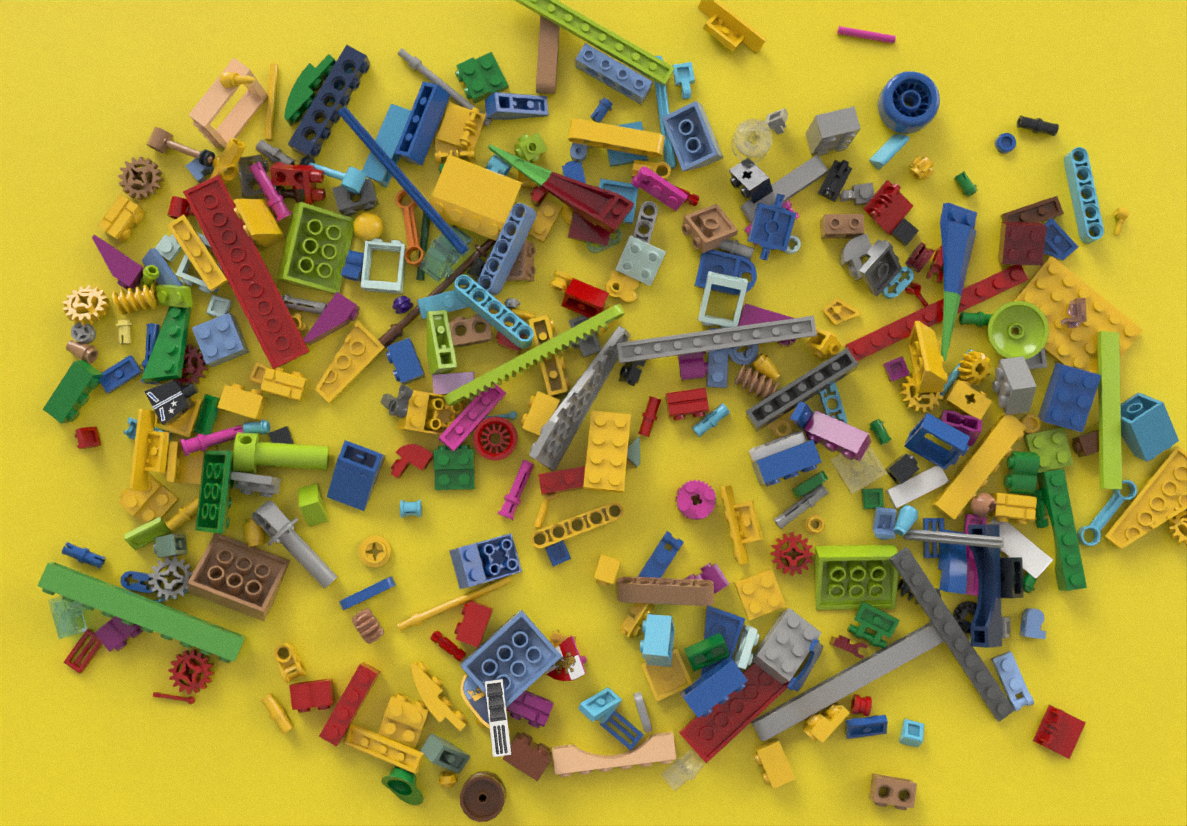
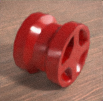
[851,694,872,717]

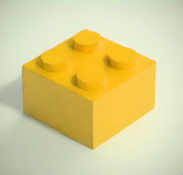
[520,391,560,437]

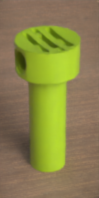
[233,432,329,474]

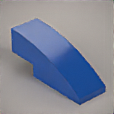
[938,530,967,594]

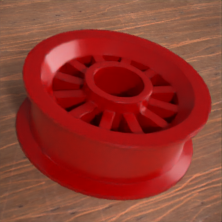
[473,417,518,461]

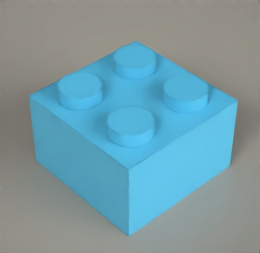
[640,614,675,667]

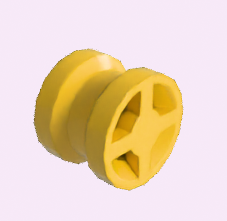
[549,270,573,293]

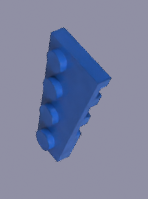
[701,606,745,677]

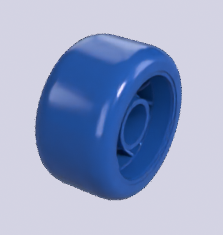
[878,71,940,134]

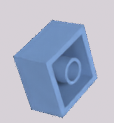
[192,313,249,367]

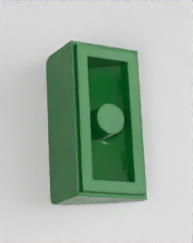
[684,633,730,672]

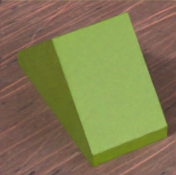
[298,483,328,527]

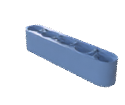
[477,203,536,296]

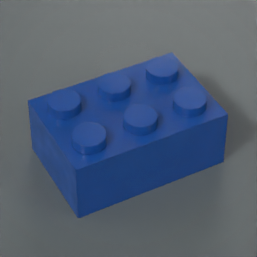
[1038,363,1102,432]
[751,440,821,487]
[680,657,748,718]

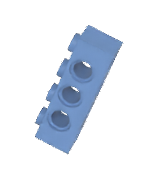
[575,43,653,105]

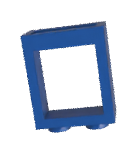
[904,413,970,470]

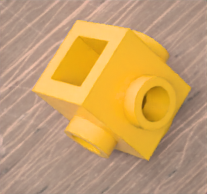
[807,328,842,360]

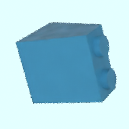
[1121,393,1179,462]

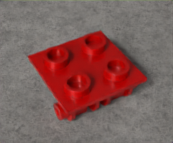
[863,180,913,235]
[1033,705,1086,759]

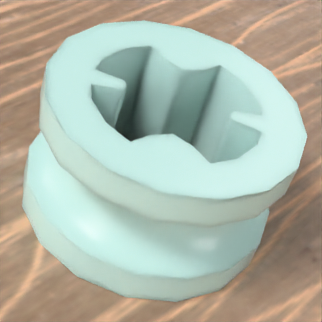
[784,235,801,254]

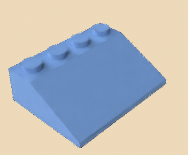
[461,609,562,707]

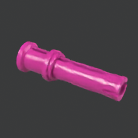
[249,162,292,221]
[180,425,244,457]
[497,460,534,520]

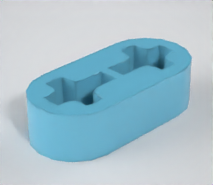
[881,267,914,299]

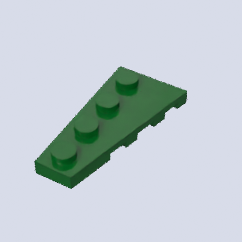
[141,306,191,383]

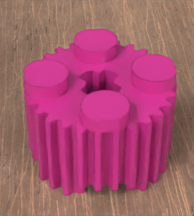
[675,480,716,520]

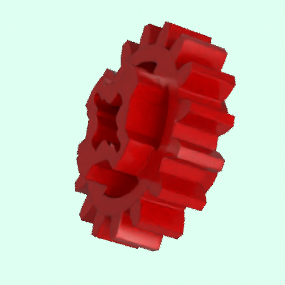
[770,532,814,576]
[168,649,215,694]

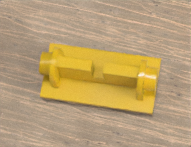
[620,603,655,640]

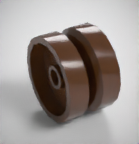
[460,771,506,822]

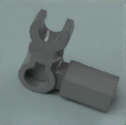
[381,385,413,418]

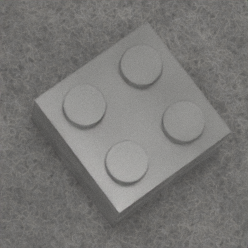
[992,356,1037,415]

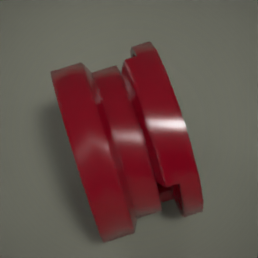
[905,242,935,273]

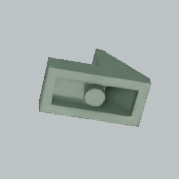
[627,436,640,468]

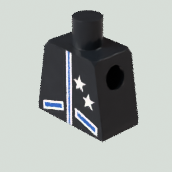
[144,380,199,425]

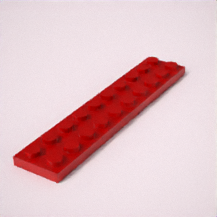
[183,175,310,369]

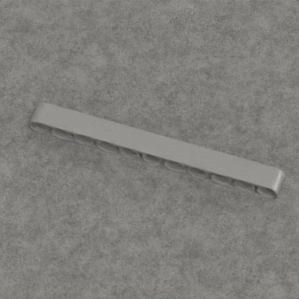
[751,622,944,741]

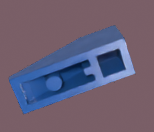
[485,92,549,120]

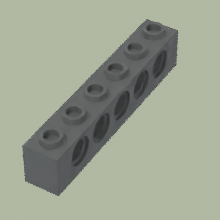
[745,348,858,432]

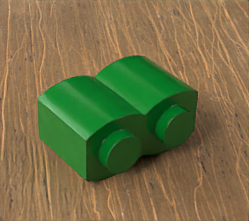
[1004,451,1040,494]

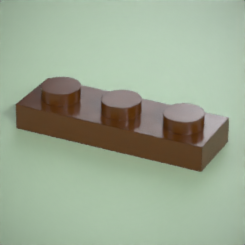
[1001,196,1064,223]

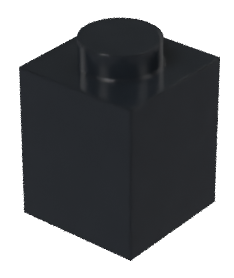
[884,454,919,485]

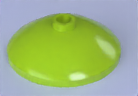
[987,301,1049,359]

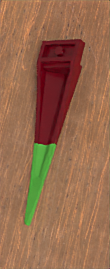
[488,145,635,234]

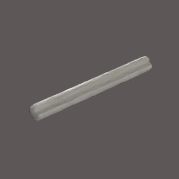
[903,529,1004,548]

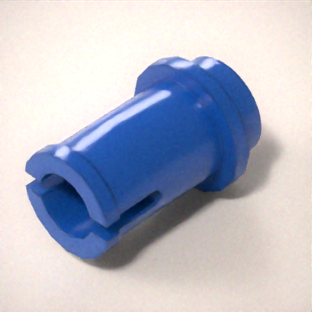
[590,98,613,123]

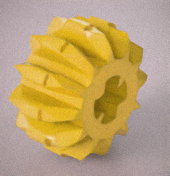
[957,351,992,385]

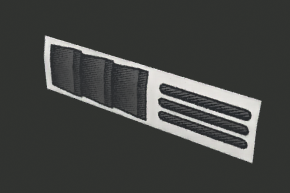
[485,679,511,757]

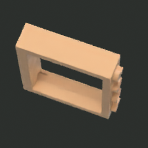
[189,58,268,149]

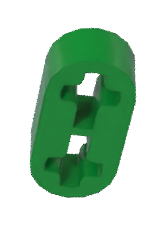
[792,470,829,498]

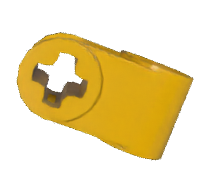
[274,642,306,683]

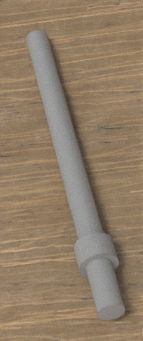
[398,48,492,127]

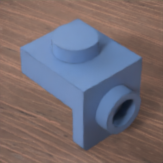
[872,507,897,540]

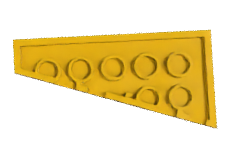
[1103,446,1187,550]

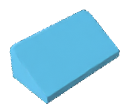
[869,134,909,170]

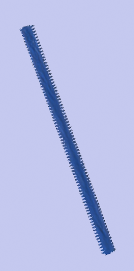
[337,106,469,254]

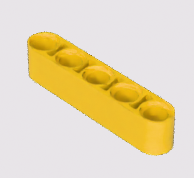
[568,119,665,158]
[531,502,624,548]

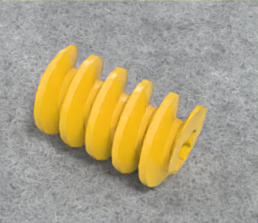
[112,284,158,315]

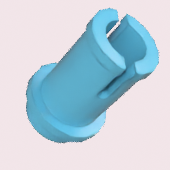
[243,419,270,435]

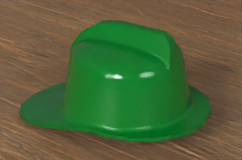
[381,766,424,805]

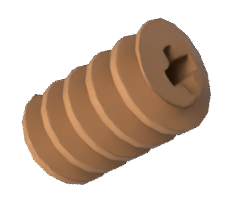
[734,363,779,401]

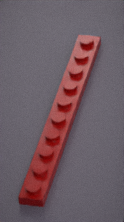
[845,265,1029,361]

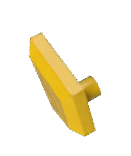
[822,298,862,325]

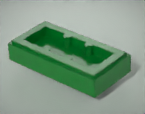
[193,394,220,435]

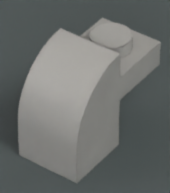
[840,233,872,281]

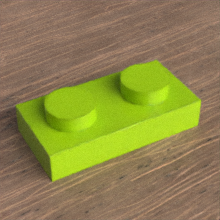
[156,284,193,308]

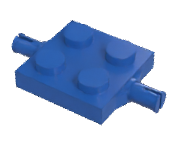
[748,193,796,261]

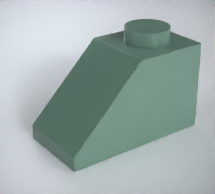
[154,534,188,558]
[420,733,470,774]

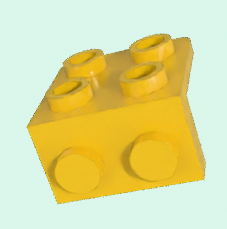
[164,441,216,484]

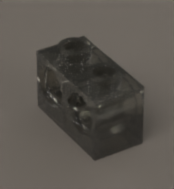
[238,155,269,199]

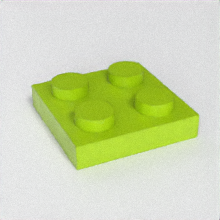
[1024,427,1074,473]

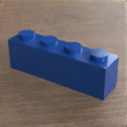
[394,82,450,166]

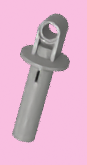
[252,501,338,589]

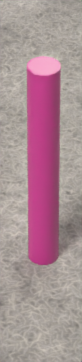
[837,26,896,44]

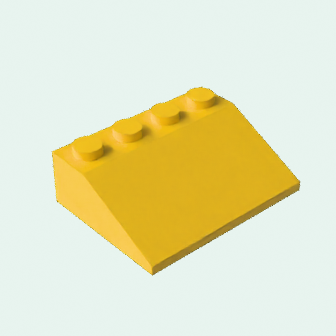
[429,155,522,241]

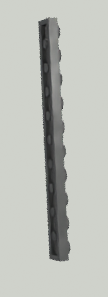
[890,547,1015,722]

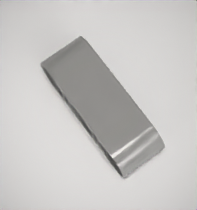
[633,201,658,244]

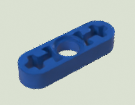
[339,576,396,611]

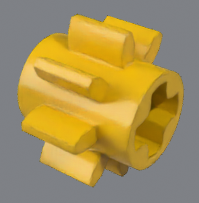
[909,156,934,180]

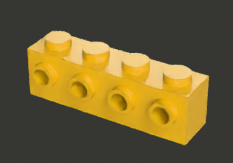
[528,315,571,397]

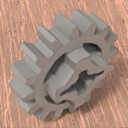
[148,556,193,601]

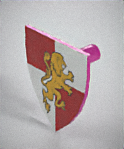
[546,636,587,681]

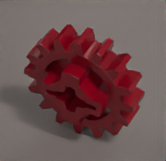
[173,344,209,386]

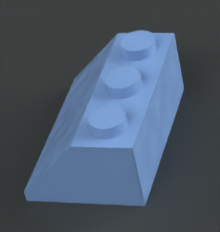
[662,101,723,172]

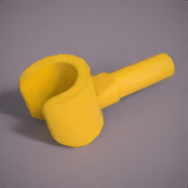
[1114,207,1129,236]

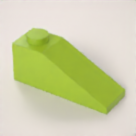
[427,310,457,375]

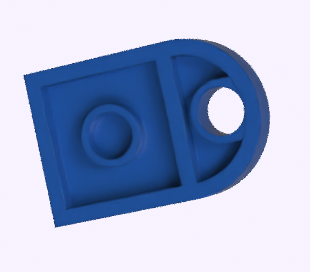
[694,250,757,296]

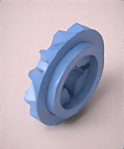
[728,345,758,365]

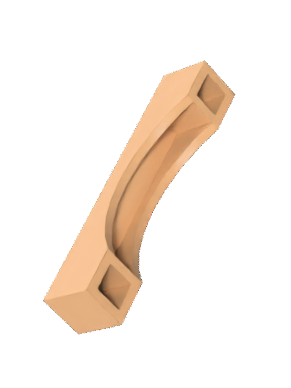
[552,731,676,777]

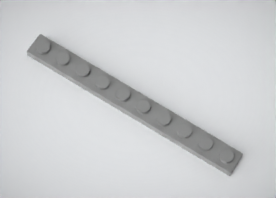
[617,316,817,364]

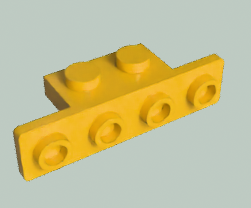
[698,0,766,53]
[130,409,170,491]
[720,485,763,565]

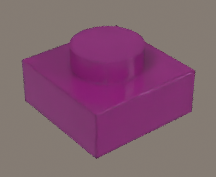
[883,356,910,382]

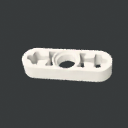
[749,431,806,461]

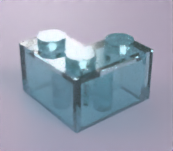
[419,225,472,282]
[48,596,89,639]

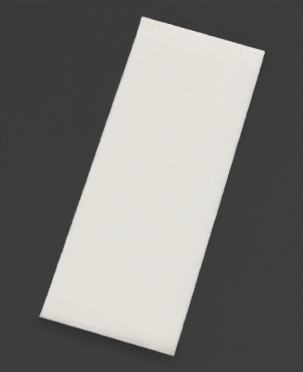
[989,517,1053,579]

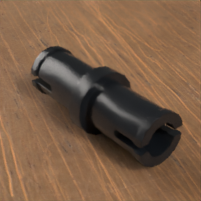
[1016,115,1059,136]

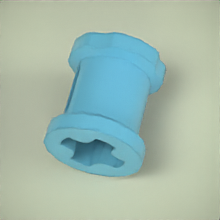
[400,500,422,518]

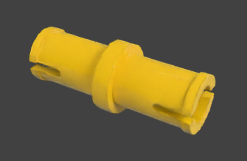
[165,497,199,532]
[261,693,294,734]

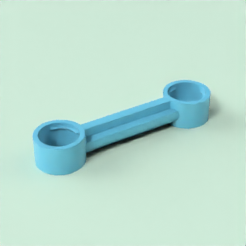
[1077,480,1137,546]

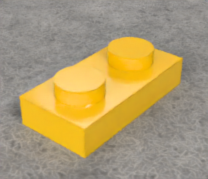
[528,199,562,243]

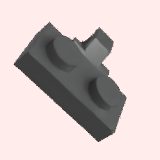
[565,315,602,358]

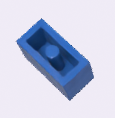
[386,338,426,385]

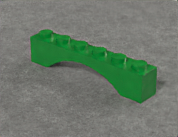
[1037,469,1087,591]

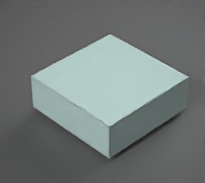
[206,295,233,317]

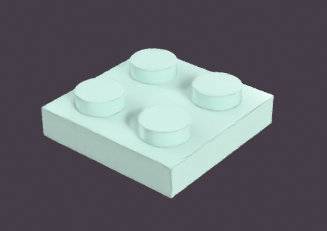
[734,625,759,669]

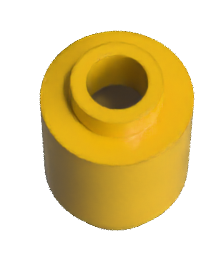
[242,518,265,547]

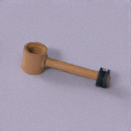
[146,127,215,167]

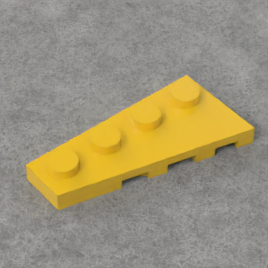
[315,320,386,404]

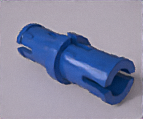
[62,542,106,569]

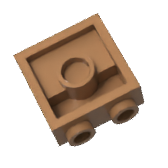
[681,204,738,253]

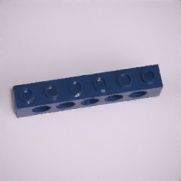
[288,44,370,159]

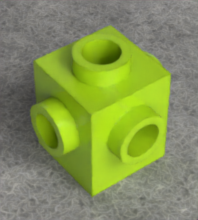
[514,132,548,163]

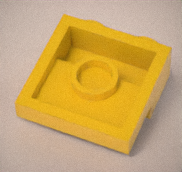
[118,473,179,524]
[378,693,430,748]
[802,702,850,743]

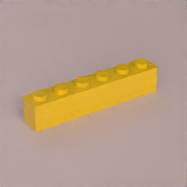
[931,413,1026,520]

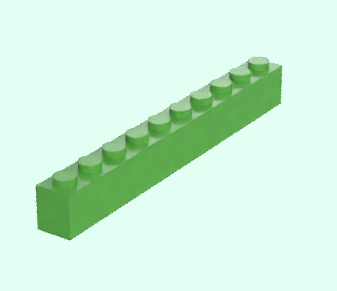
[37,561,246,663]

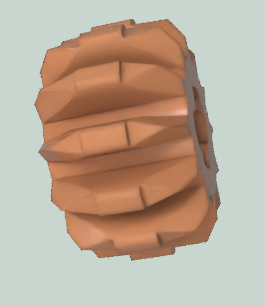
[352,608,384,644]

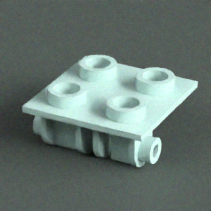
[615,236,666,286]

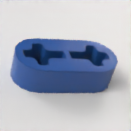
[121,571,161,593]

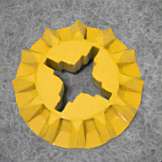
[359,536,391,568]

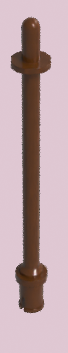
[378,238,496,349]

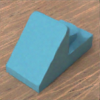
[579,687,622,724]

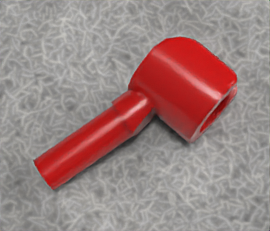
[905,283,929,307]

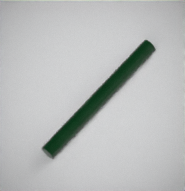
[416,211,430,281]

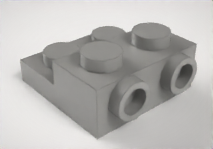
[231,472,281,497]

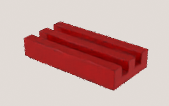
[63,628,103,674]

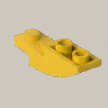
[411,661,467,731]

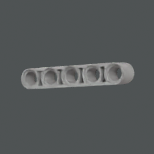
[740,155,829,224]

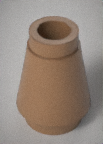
[66,340,98,364]

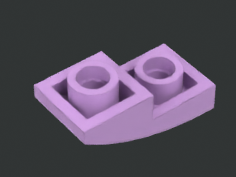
[432,372,475,394]

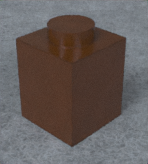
[1072,430,1099,457]

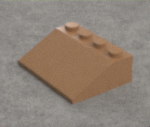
[187,533,290,621]

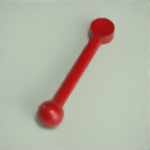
[153,692,195,704]

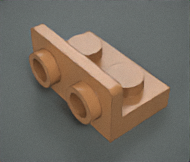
[505,240,536,282]

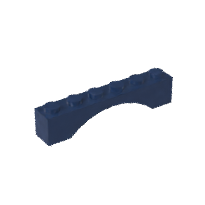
[968,524,1002,648]

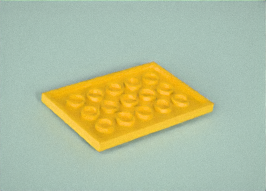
[1012,256,1143,374]

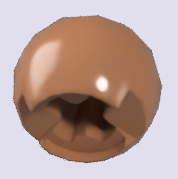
[970,493,996,518]

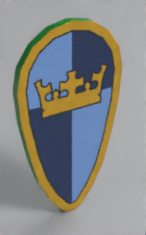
[460,673,508,730]

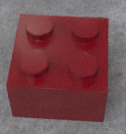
[998,222,1047,266]

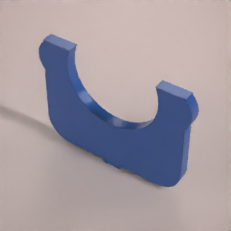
[787,639,823,691]

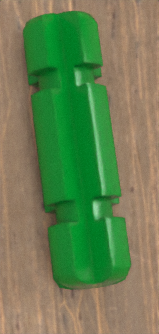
[1031,489,1049,528]

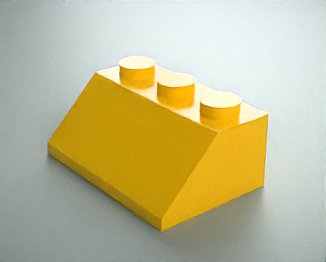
[908,321,948,393]

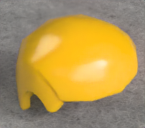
[353,212,383,242]

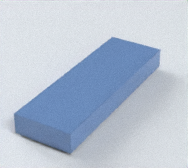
[142,248,183,286]

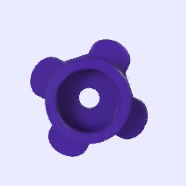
[392,296,413,314]

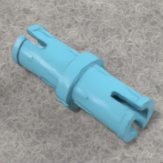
[692,403,730,437]

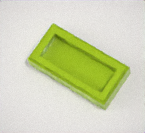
[124,517,171,550]

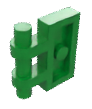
[847,601,900,649]

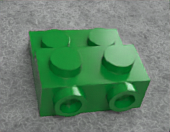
[455,52,509,104]
[433,445,475,490]

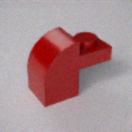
[391,444,433,479]

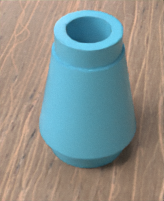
[894,505,918,536]

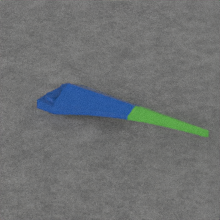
[940,203,977,361]

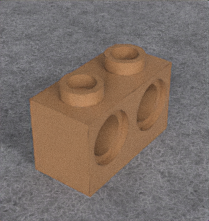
[820,214,864,239]
[449,314,493,348]
[869,773,917,810]

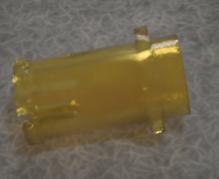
[550,630,576,646]

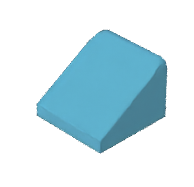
[899,719,924,747]

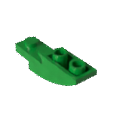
[284,54,336,126]

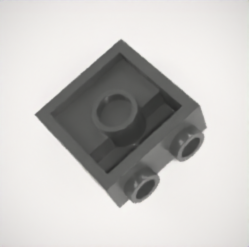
[859,239,902,297]

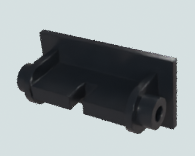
[818,160,852,202]
[619,360,646,386]

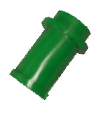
[954,171,978,197]
[869,419,892,445]
[1023,572,1038,594]

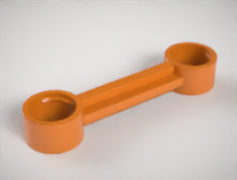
[395,189,427,267]

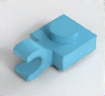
[672,62,695,99]

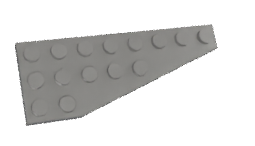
[529,326,631,471]

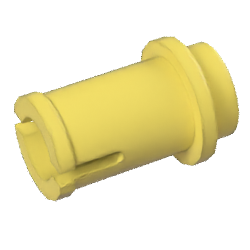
[116,319,132,344]

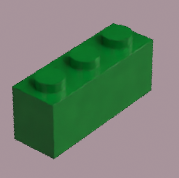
[43,360,103,424]

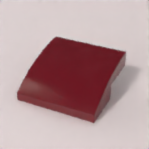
[567,211,611,247]

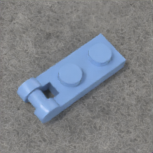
[991,651,1034,712]

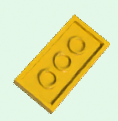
[583,410,631,493]

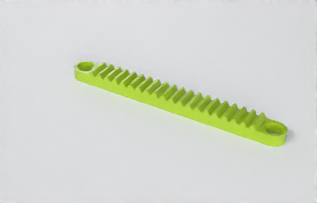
[444,304,625,406]

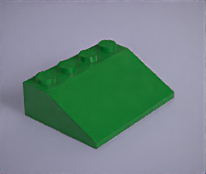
[195,451,234,534]

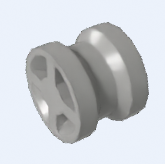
[71,322,96,344]

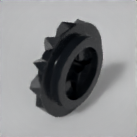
[953,601,977,633]

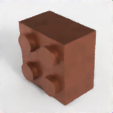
[503,732,552,781]

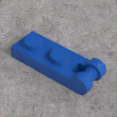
[638,531,684,578]

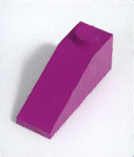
[92,235,144,290]
[304,292,359,345]

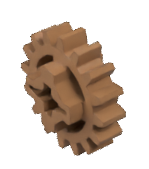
[118,156,163,200]

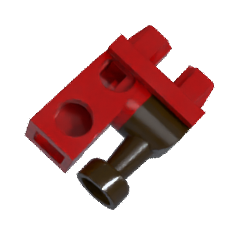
[270,162,326,205]

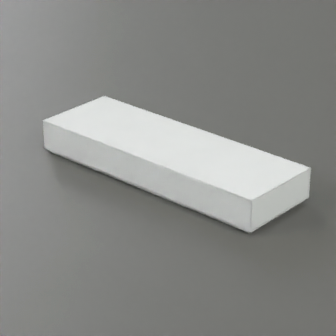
[886,465,949,508]

